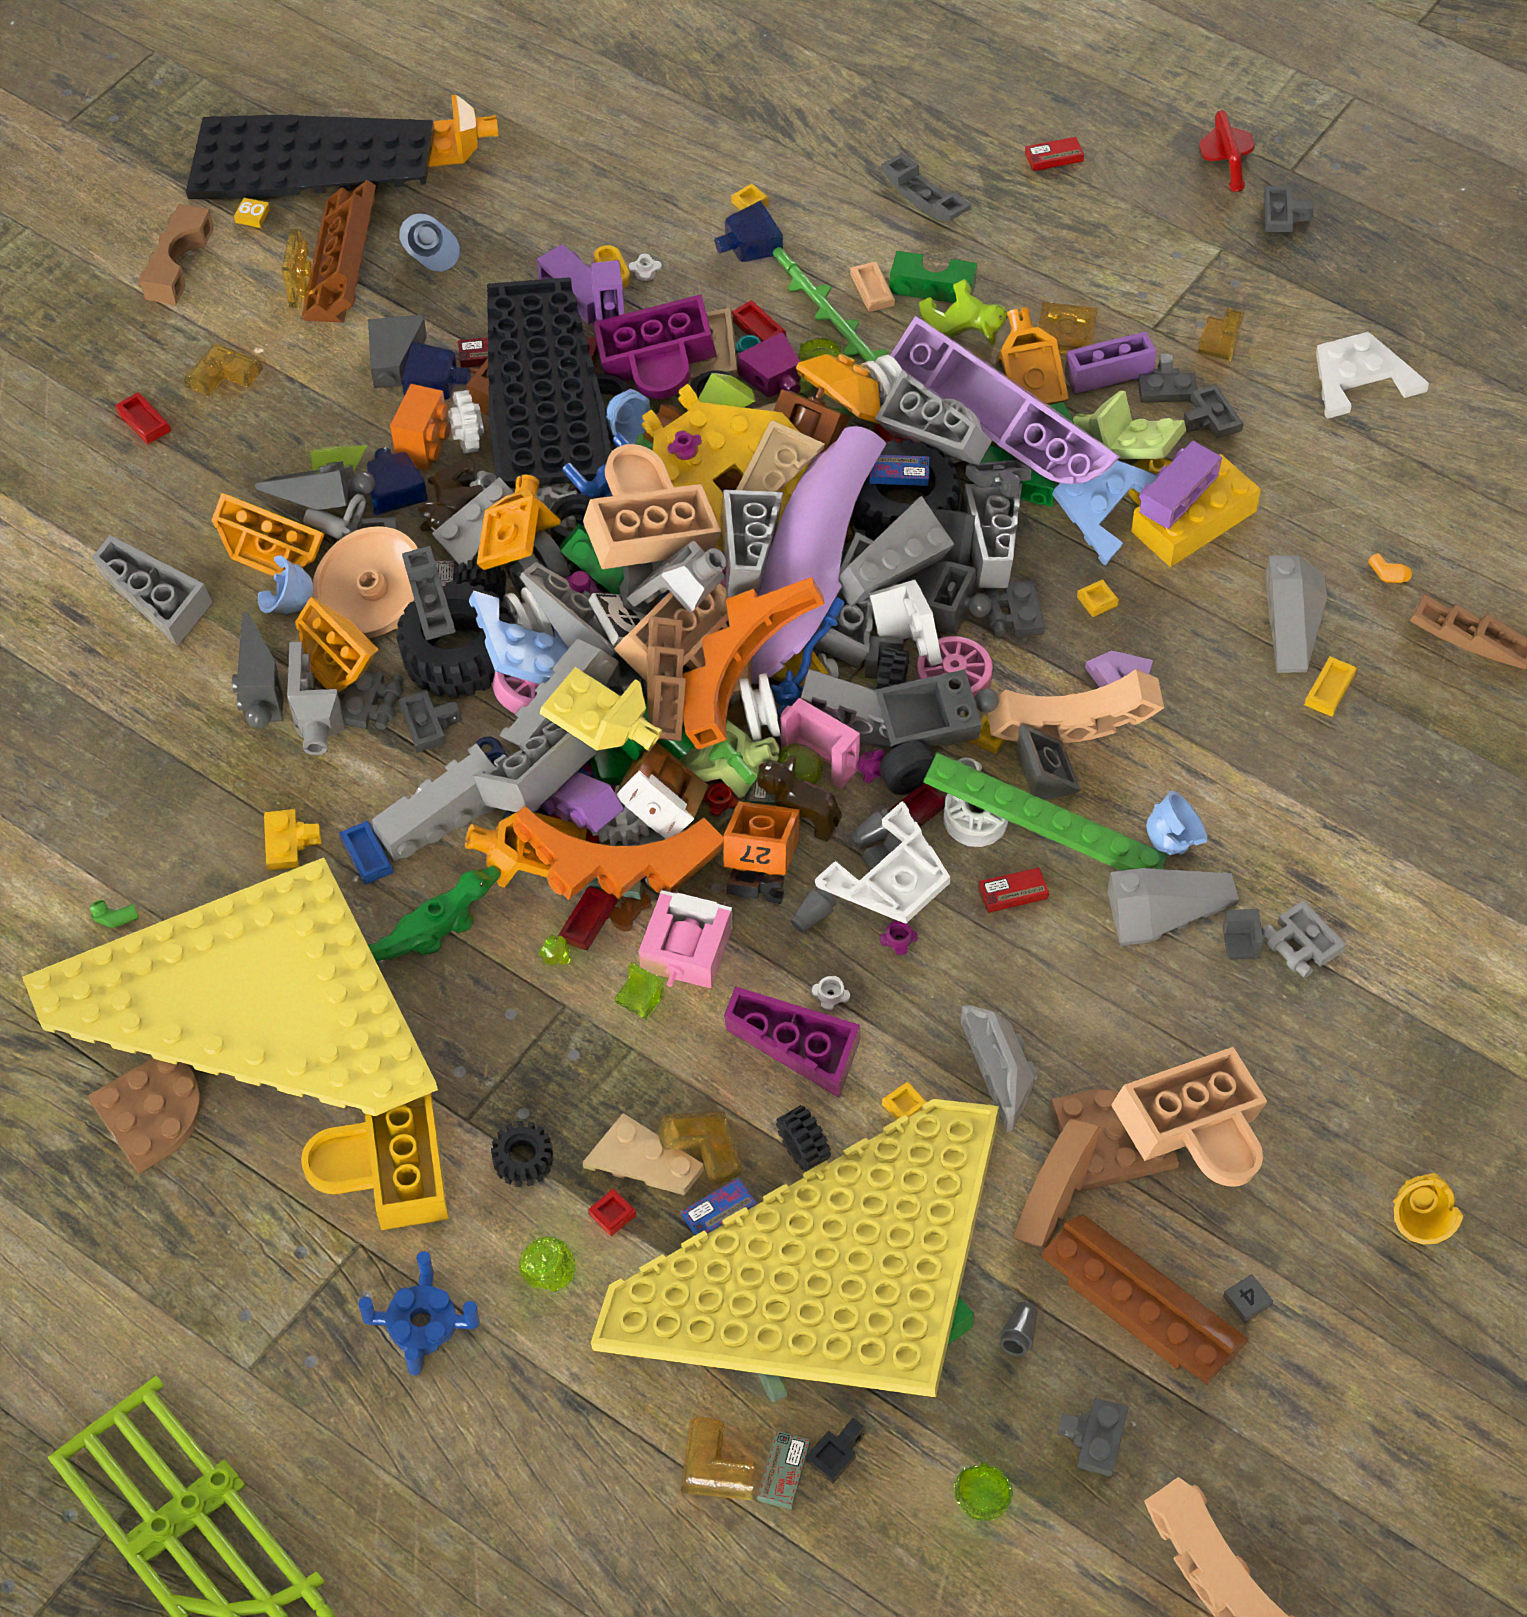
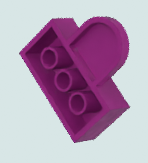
[593,294,717,399]

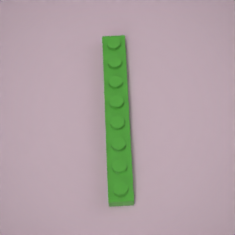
[923,753,1167,871]

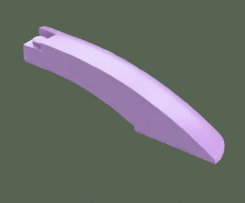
[890,316,1120,484]
[751,426,886,685]

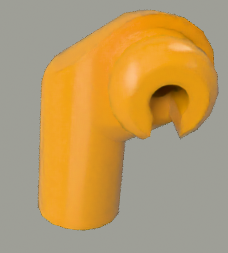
[1368,553,1412,583]

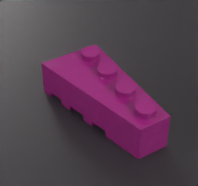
[724,986,860,1098]

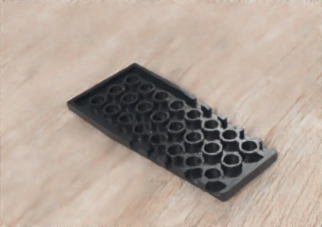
[186,114,435,199]
[487,277,611,488]

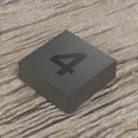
[1223,1274,1273,1323]

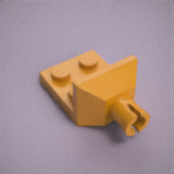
[429,95,498,167]
[996,307,1069,405]
[477,475,561,570]
[465,812,587,887]

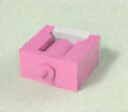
[639,890,733,988]

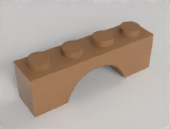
[139,204,214,305]

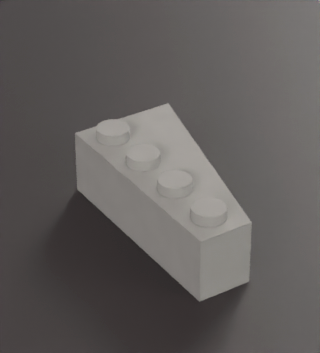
[814,532,874,668]
[499,639,619,748]

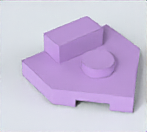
[1085,650,1153,688]

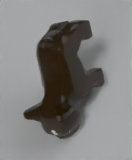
[417,459,483,532]
[757,755,842,842]

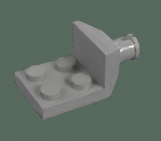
[626,540,726,613]
[287,642,345,755]

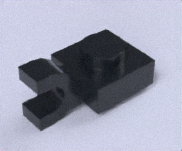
[727,868,785,904]
[805,1418,865,1484]

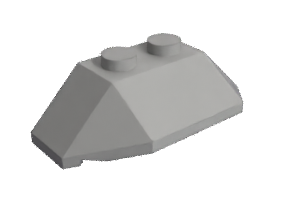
[961,1005,1037,1133]

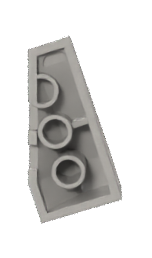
[1107,868,1239,946]

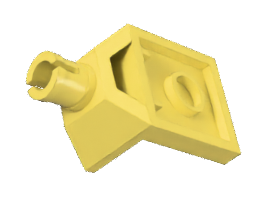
[540,667,662,751]

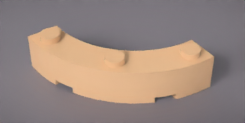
[987,669,1164,743]
[1145,1477,1294,1617]

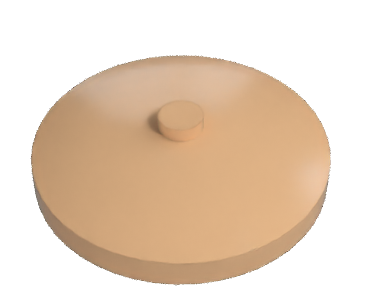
[313,526,419,638]

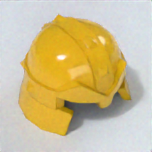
[1393,1173,1463,1245]

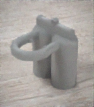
[303,494,366,539]

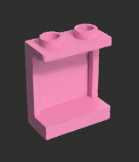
[780,698,860,789]

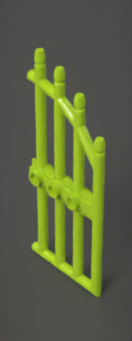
[47,1375,336,1617]

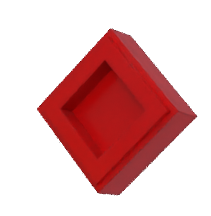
[588,1188,636,1236]

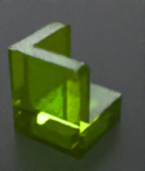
[615,962,664,1019]

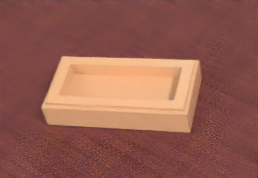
[850,261,895,312]

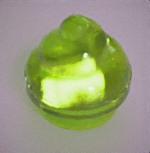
[537,933,571,966]

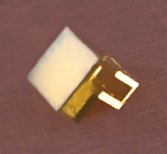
[1198,308,1244,361]

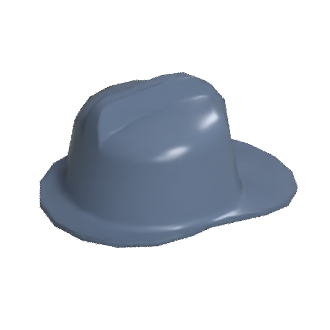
[399,213,460,272]

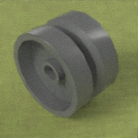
[504,530,571,596]

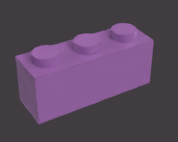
[537,244,595,325]
[591,260,624,321]
[1064,331,1157,394]
[1139,441,1222,529]
[541,772,624,833]

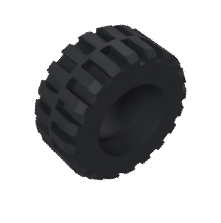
[851,440,961,541]
[396,581,512,698]

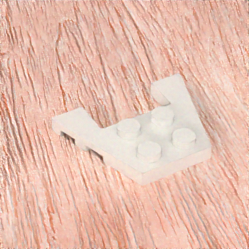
[1316,332,1429,419]
[815,802,950,924]

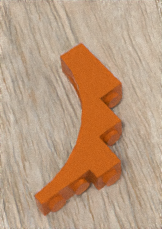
[682,577,825,750]
[513,806,724,900]

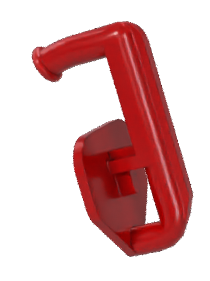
[1199,110,1255,192]

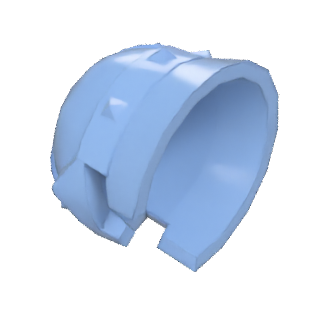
[605,389,657,444]
[258,555,314,615]
[1146,790,1208,857]

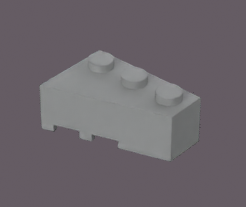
[432,477,514,567]

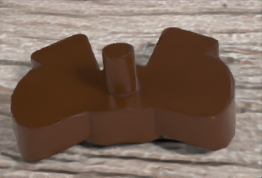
[607,892,652,932]

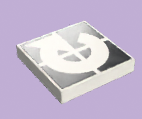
[588,593,646,646]

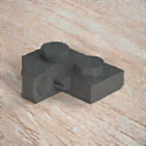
[1263,186,1313,232]
[1138,354,1198,402]
[1183,385,1244,439]
[965,459,1032,497]
[398,690,462,753]
[1058,1398,1129,1477]

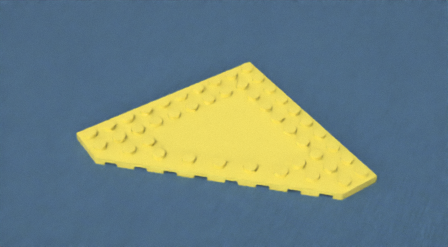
[22,857,438,1116]
[591,1099,1000,1397]

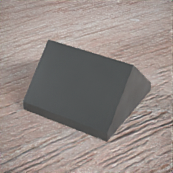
[1016,724,1080,800]

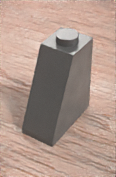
[368,314,427,388]

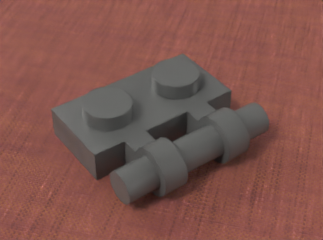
[984,580,1045,637]
[341,671,404,730]

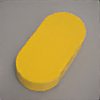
[593,245,630,289]

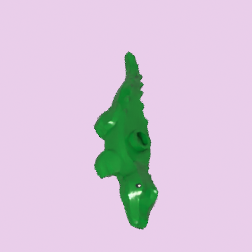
[367,865,501,962]

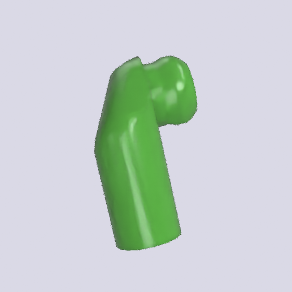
[90,900,139,928]

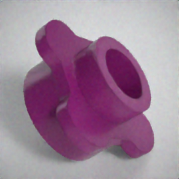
[668,431,702,460]
[858,749,885,784]
[880,921,918,955]

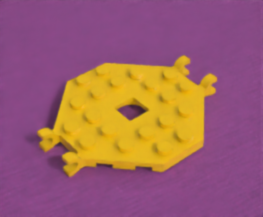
[642,384,811,553]

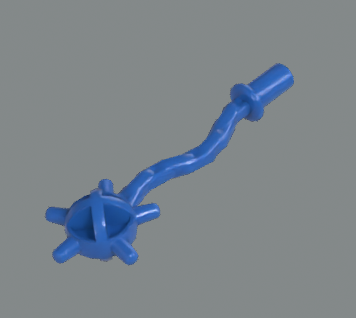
[770,597,844,716]

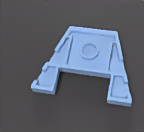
[1052,460,1157,566]
[469,591,568,684]

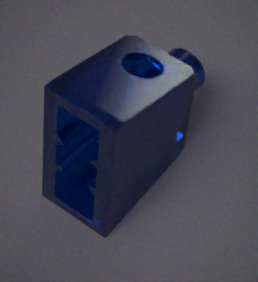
[714,201,783,262]
[402,342,471,400]
[367,447,428,516]

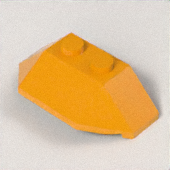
[796,354,881,424]
[212,493,325,576]
[295,597,379,692]

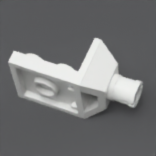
[869,580,942,666]

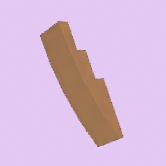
[1409,594,1527,669]
[647,617,686,741]
[1013,1118,1102,1249]

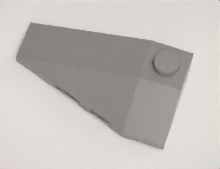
[1265,555,1328,673]
[519,562,619,658]

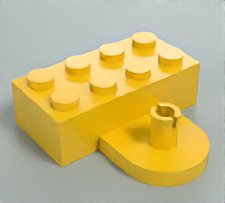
[1128,454,1261,568]
[301,1093,449,1230]

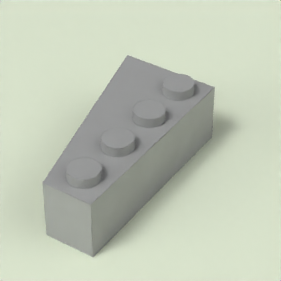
[875,370,992,465]
[960,484,1022,588]
[720,490,783,597]
[838,496,954,607]
[92,535,212,647]
[801,669,894,750]
[472,722,599,813]
[372,743,495,862]

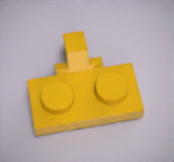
[264,809,322,871]

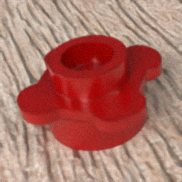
[702,783,738,816]

